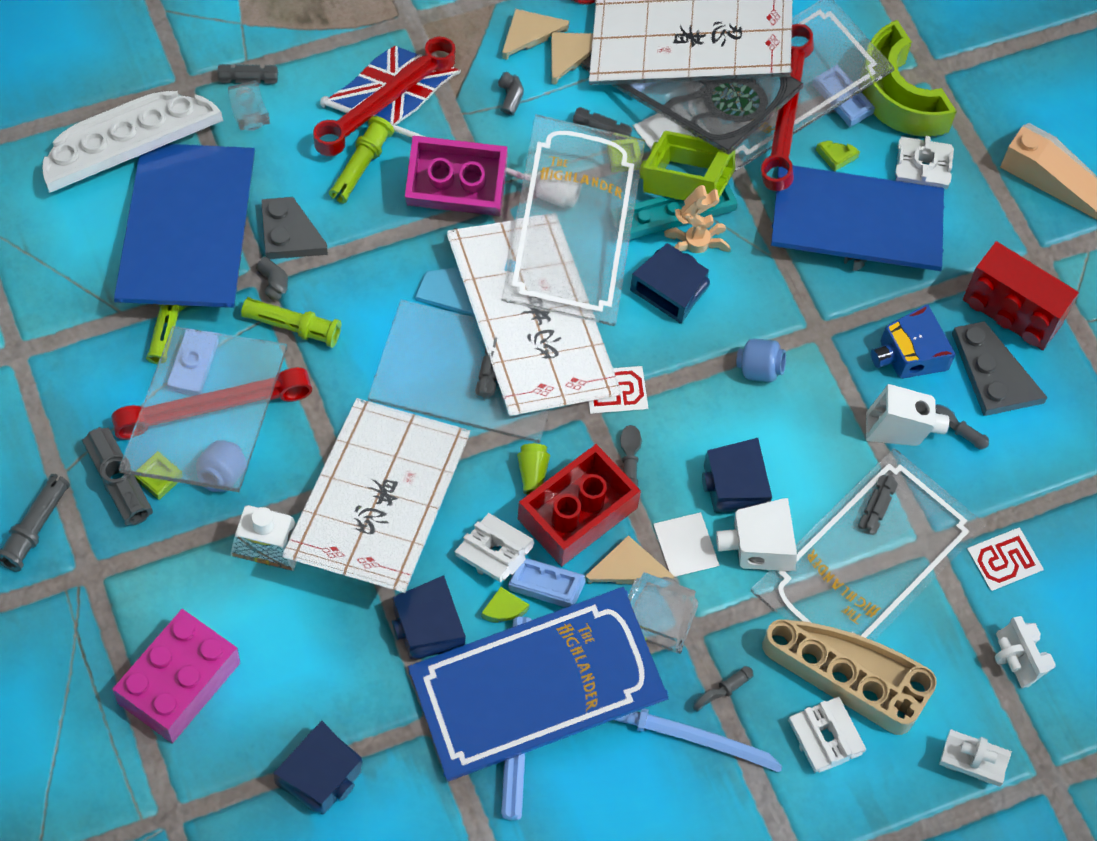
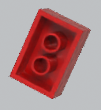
[962,241,1079,351]
[517,444,641,567]

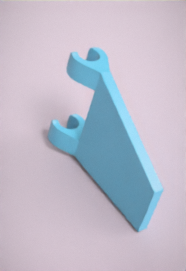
[415,261,516,316]

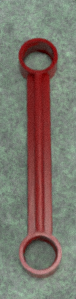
[761,24,814,191]
[313,37,455,156]
[111,367,312,440]

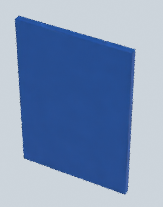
[771,165,945,271]

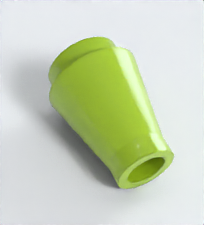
[517,443,550,495]

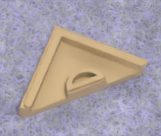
[502,9,569,60]
[551,32,593,84]
[585,535,675,585]

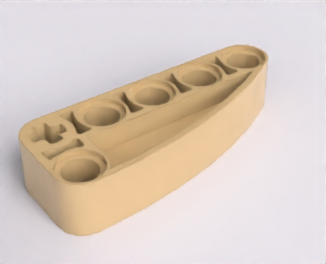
[762,620,937,735]

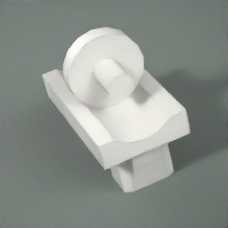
[994,616,1056,688]
[939,729,1012,787]

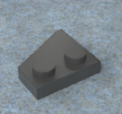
[261,197,328,259]

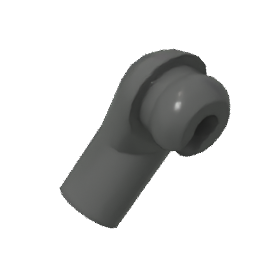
[498,72,524,116]
[256,257,288,301]

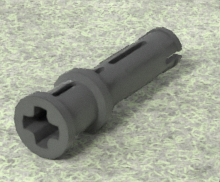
[0,474,70,572]

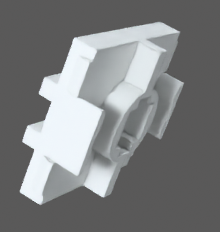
[896,136,954,189]
[454,513,534,583]
[788,697,866,773]

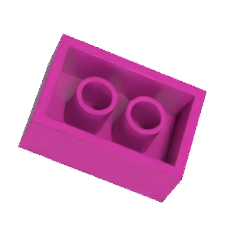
[405,135,508,217]
[112,609,240,744]

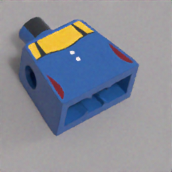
[871,304,956,379]

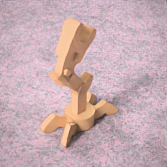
[664,185,731,253]

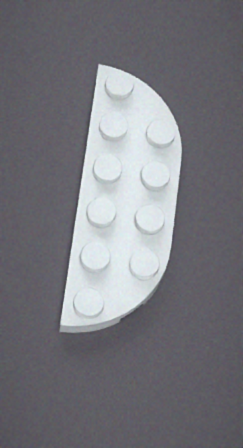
[42,91,223,193]

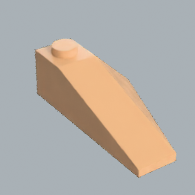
[1000,123,1097,220]

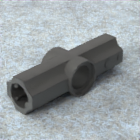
[82,427,153,525]

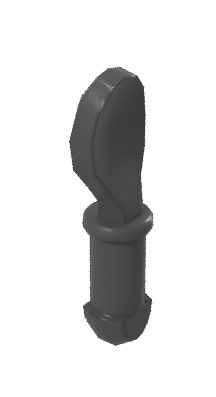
[935,404,989,449]
[620,425,642,486]
[693,666,754,712]

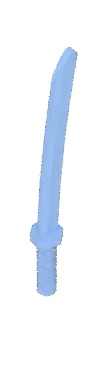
[613,708,782,772]

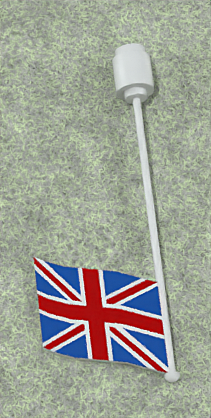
[320,46,581,209]

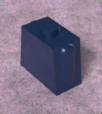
[630,243,710,324]
[702,438,772,513]
[392,575,466,660]
[273,720,363,815]

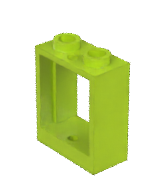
[639,131,735,207]

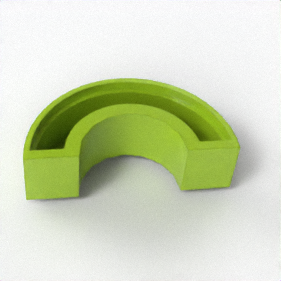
[860,20,957,137]

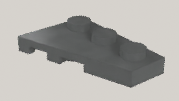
[952,321,1048,416]

